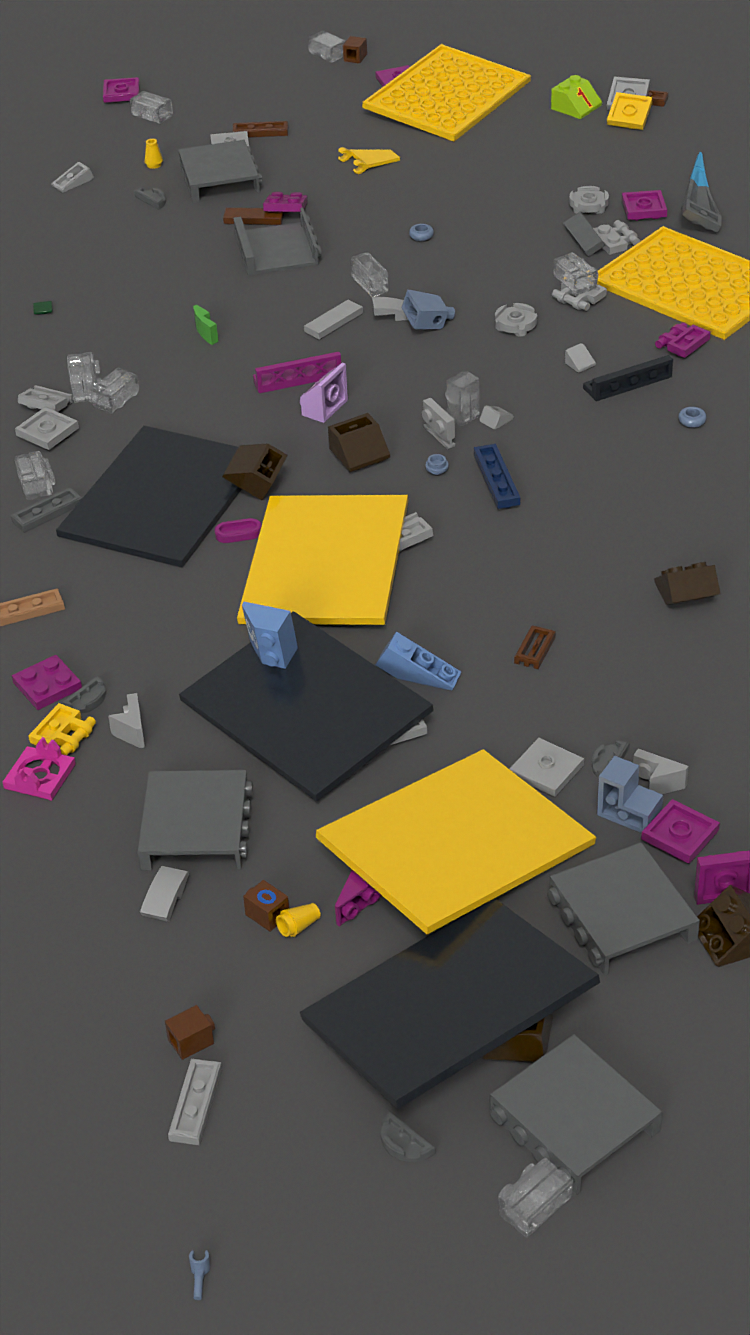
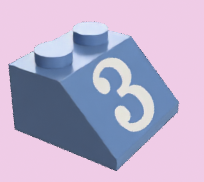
[242,602,298,669]

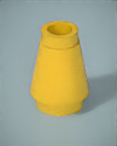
[144,139,163,169]
[276,903,321,937]

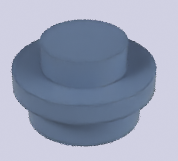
[426,454,449,475]

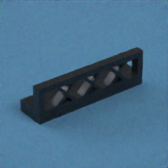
[583,355,673,402]

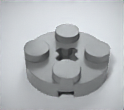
[569,186,609,214]
[495,303,537,337]

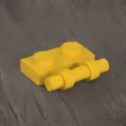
[28,703,96,756]

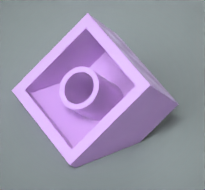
[300,363,348,423]

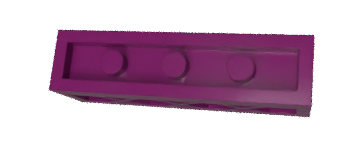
[253,352,341,393]

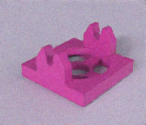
[3,737,76,800]

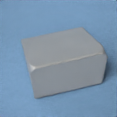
[565,343,596,373]
[480,405,514,429]

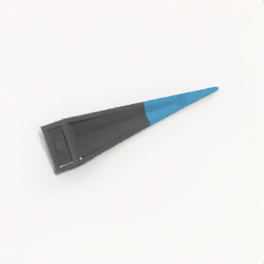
[681,152,722,232]

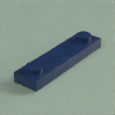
[474,443,521,509]

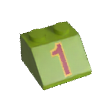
[551,75,602,119]

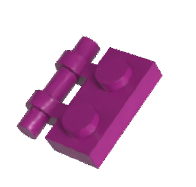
[655,322,711,358]

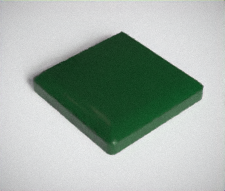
[33,301,52,315]

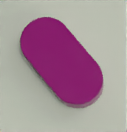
[215,518,262,543]

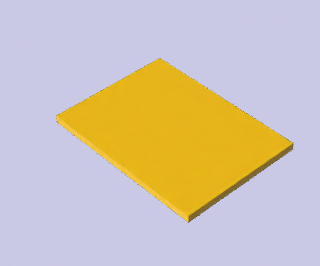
[362,44,531,142]
[589,226,750,340]
[237,495,409,625]
[316,749,596,934]

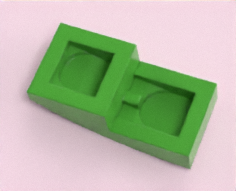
[193,305,218,345]

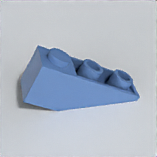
[375,632,461,691]

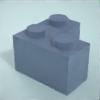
[597,756,663,833]

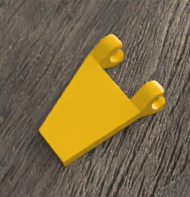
[338,147,400,174]

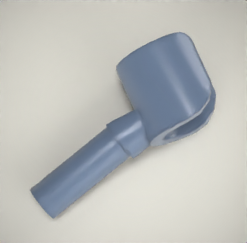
[189,1250,210,1300]

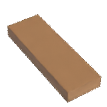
[0,589,65,626]

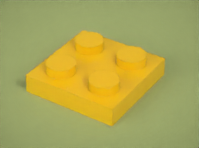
[607,92,653,130]

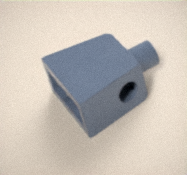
[401,290,455,329]

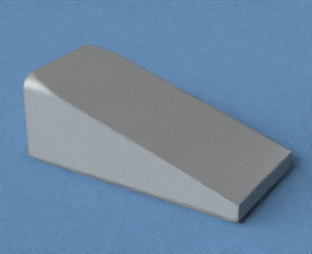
[51,162,94,193]

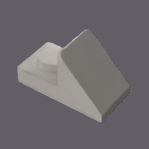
[108,693,145,748]
[633,749,688,794]

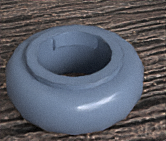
[409,224,434,241]
[679,407,706,428]

